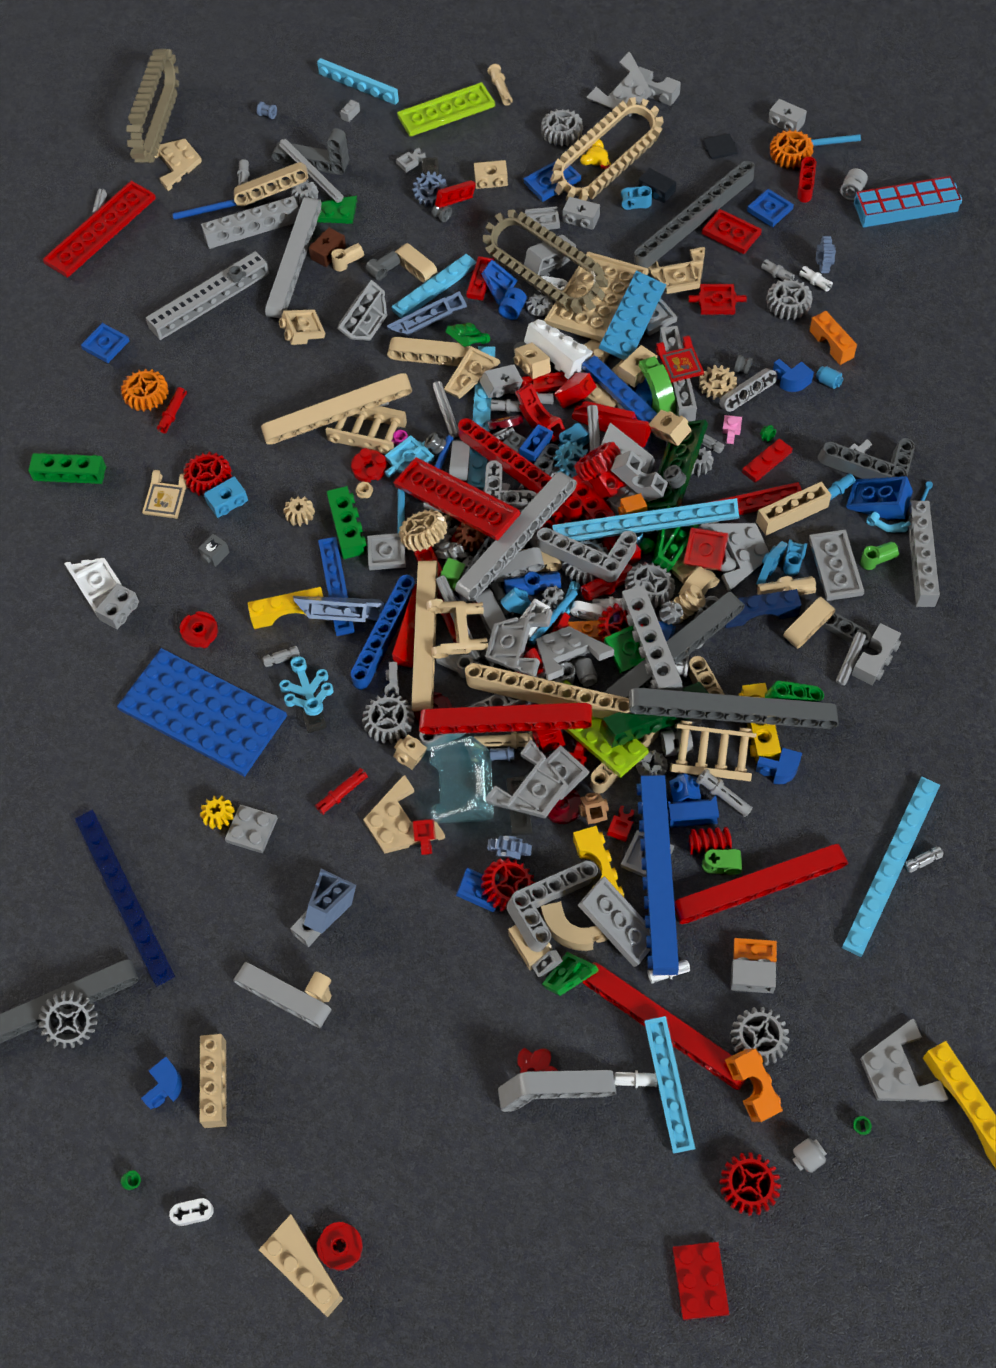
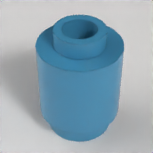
[816,366,843,389]

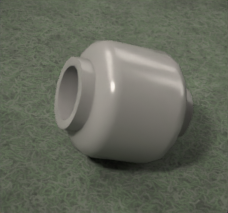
[792,1138,827,1173]

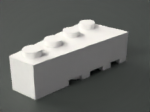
[524,319,593,379]

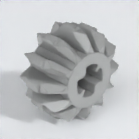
[291,180,318,206]
[691,447,714,477]

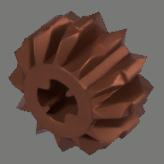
[455,522,486,552]

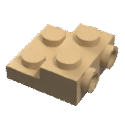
[279,309,325,345]

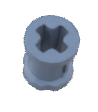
[257,101,277,119]

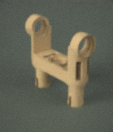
[426,599,488,659]

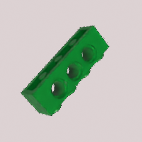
[28,453,106,484]
[327,486,367,559]

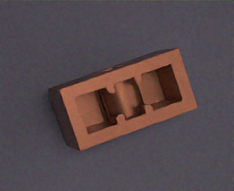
[309,227,346,267]

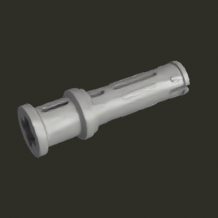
[696,769,753,817]

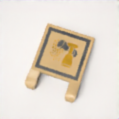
[142,470,187,519]

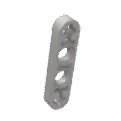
[720,368,777,412]

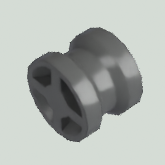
[432,205,452,222]
[734,355,753,375]
[424,432,446,455]
[663,465,686,488]

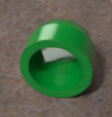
[640,538,655,554]
[853,1116,872,1135]
[121,1170,141,1190]

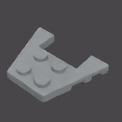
[587,52,652,117]
[699,523,769,591]
[485,608,553,677]
[536,626,614,681]
[485,740,569,818]
[860,1019,948,1102]

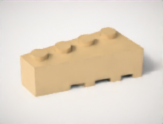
[259,1214,343,1317]

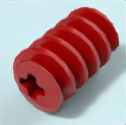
[688,827,732,855]

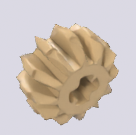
[284,496,315,527]

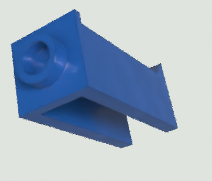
[667,796,719,828]

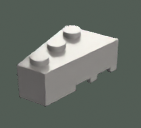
[524,234,576,277]
[601,423,655,474]

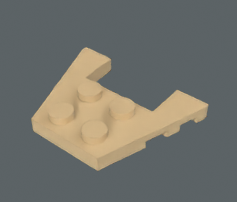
[154,139,202,191]
[648,247,705,294]
[363,775,445,854]

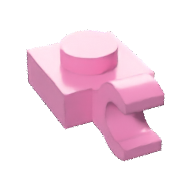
[722,415,742,444]

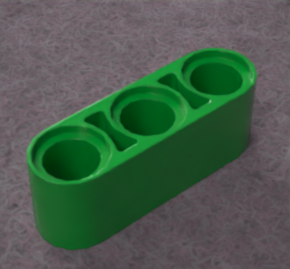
[765,681,824,702]

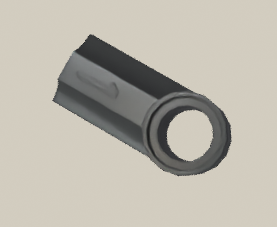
[366,251,400,280]

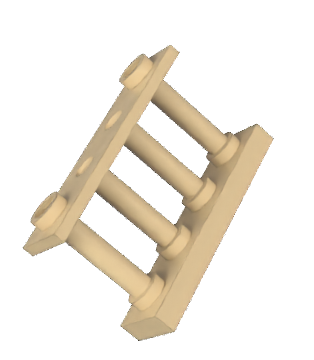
[326,406,407,454]
[670,721,757,781]

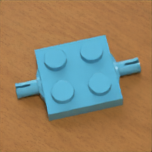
[385,436,435,478]

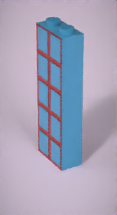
[854,176,962,228]

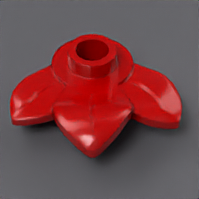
[517,1048,558,1073]

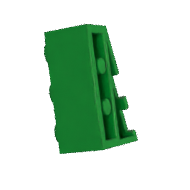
[652,505,699,573]

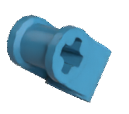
[621,186,652,210]
[558,423,589,447]
[783,539,808,576]
[500,587,531,615]

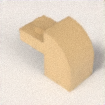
[678,567,720,596]

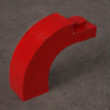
[515,383,565,442]

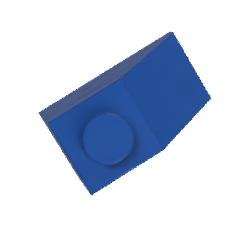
[519,424,553,464]

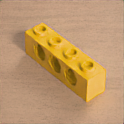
[738,683,781,764]

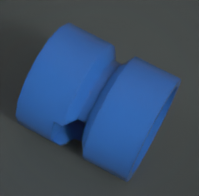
[498,287,527,320]

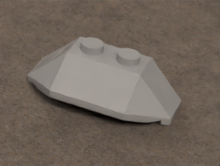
[337,280,387,341]

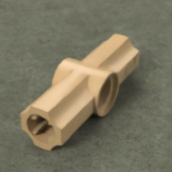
[757,576,816,595]

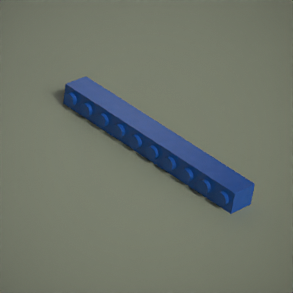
[637,775,679,976]

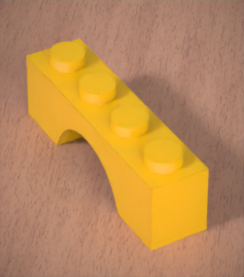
[248,587,324,629]
[573,826,624,897]

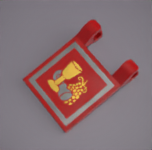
[656,336,704,383]

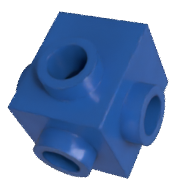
[669,773,701,802]

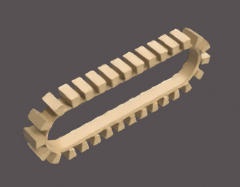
[551,97,663,201]

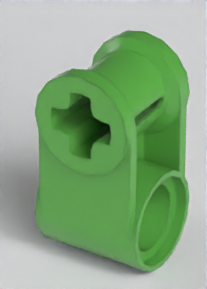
[701,849,742,875]

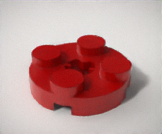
[351,448,387,483]
[180,611,218,648]
[317,1222,363,1271]

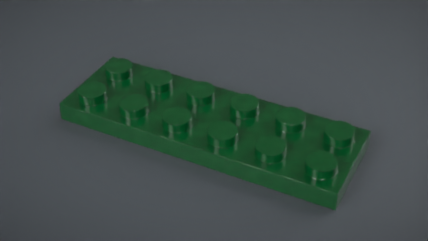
[647,419,708,511]

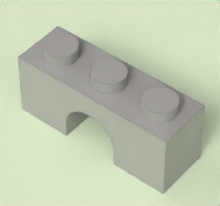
[639,67,681,106]
[611,450,668,502]
[852,623,901,686]

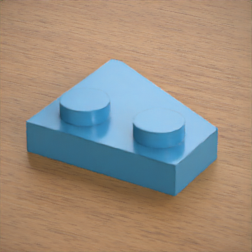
[756,541,788,585]

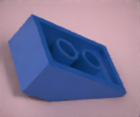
[846,476,913,519]

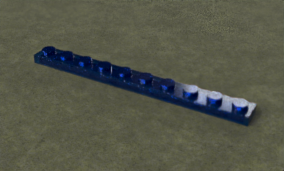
[75,809,176,986]

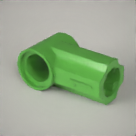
[860,542,899,570]

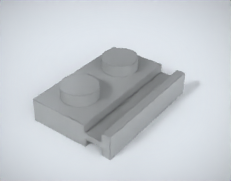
[525,206,560,230]

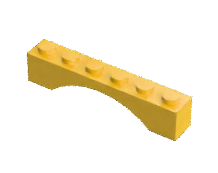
[923,1041,996,1169]

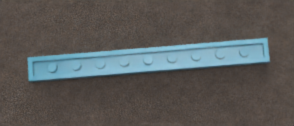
[468,346,495,491]
[553,498,739,541]
[842,777,940,957]

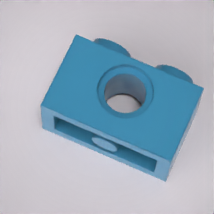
[204,476,248,518]

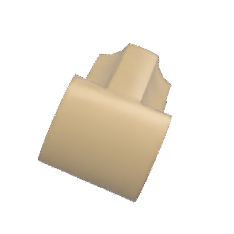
[332,243,364,271]
[305,972,332,1003]

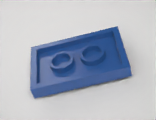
[524,160,581,202]

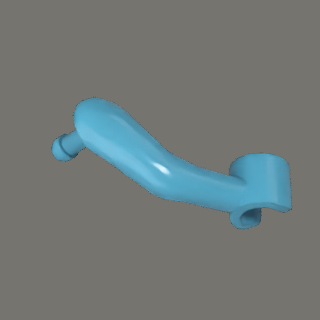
[866,512,911,533]

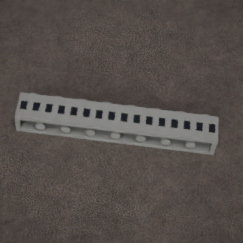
[146,251,269,340]

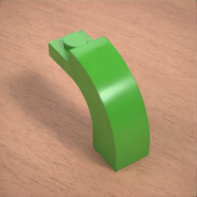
[639,356,676,414]

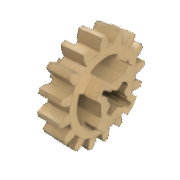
[699,365,737,400]

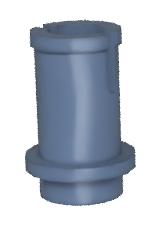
[490,746,515,762]

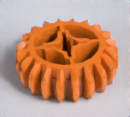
[770,129,813,169]
[121,368,168,412]

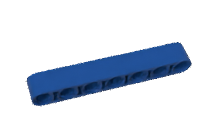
[351,575,415,690]

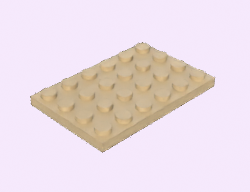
[544,252,648,341]

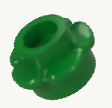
[760,425,776,442]

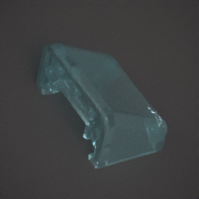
[429,736,493,824]

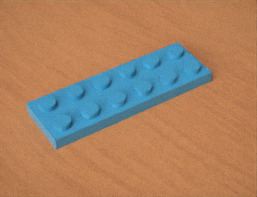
[599,270,666,361]

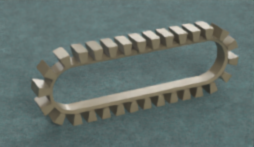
[126,49,179,163]
[483,210,608,313]

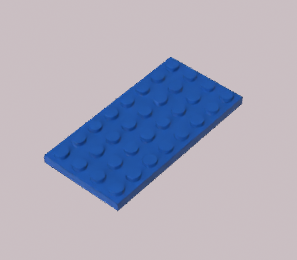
[117,648,287,777]

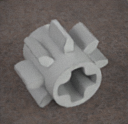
[541,585,565,610]
[659,601,683,625]

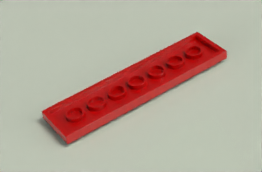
[43,181,156,278]
[393,457,521,541]

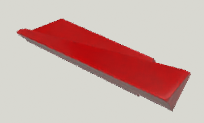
[572,401,652,448]
[392,584,417,668]

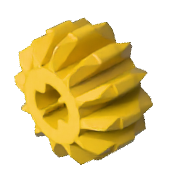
[200,796,235,830]

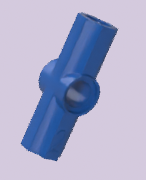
[503,572,561,596]

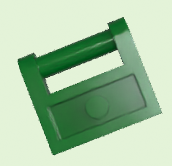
[446,323,490,347]

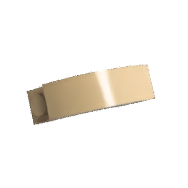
[541,901,608,951]

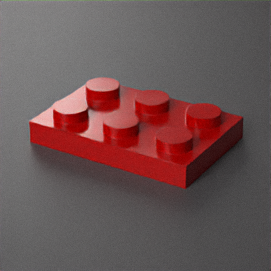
[702,209,762,254]
[673,1242,729,1320]

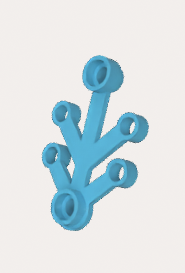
[279,657,333,716]

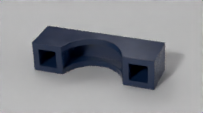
[725,589,802,628]

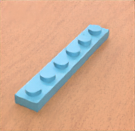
[317,58,399,105]
[392,254,476,318]
[645,1016,695,1154]

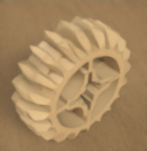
[398,509,448,551]

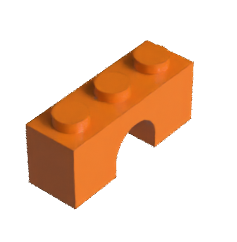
[810,311,857,365]
[725,1049,783,1122]

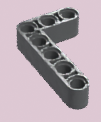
[272,128,349,175]
[818,438,915,479]

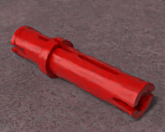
[157,387,187,433]
[315,768,368,815]

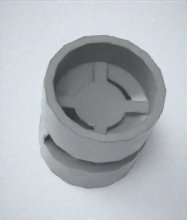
[840,168,868,200]
[661,729,693,757]

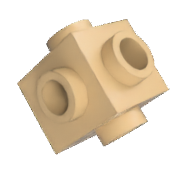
[393,734,427,770]

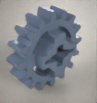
[413,171,448,207]
[816,236,836,273]
[487,835,532,860]

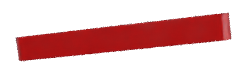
[458,418,582,520]
[419,703,592,734]
[674,844,848,924]
[583,962,747,1090]

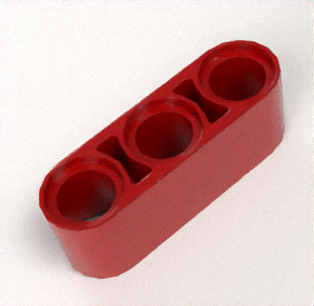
[797,156,816,203]

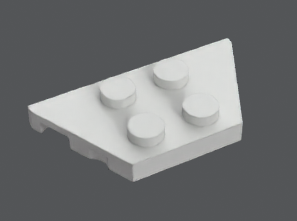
[64,558,121,617]

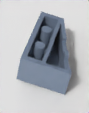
[304,869,356,934]

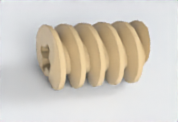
[670,585,706,624]

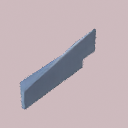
[387,291,467,336]
[293,596,384,622]

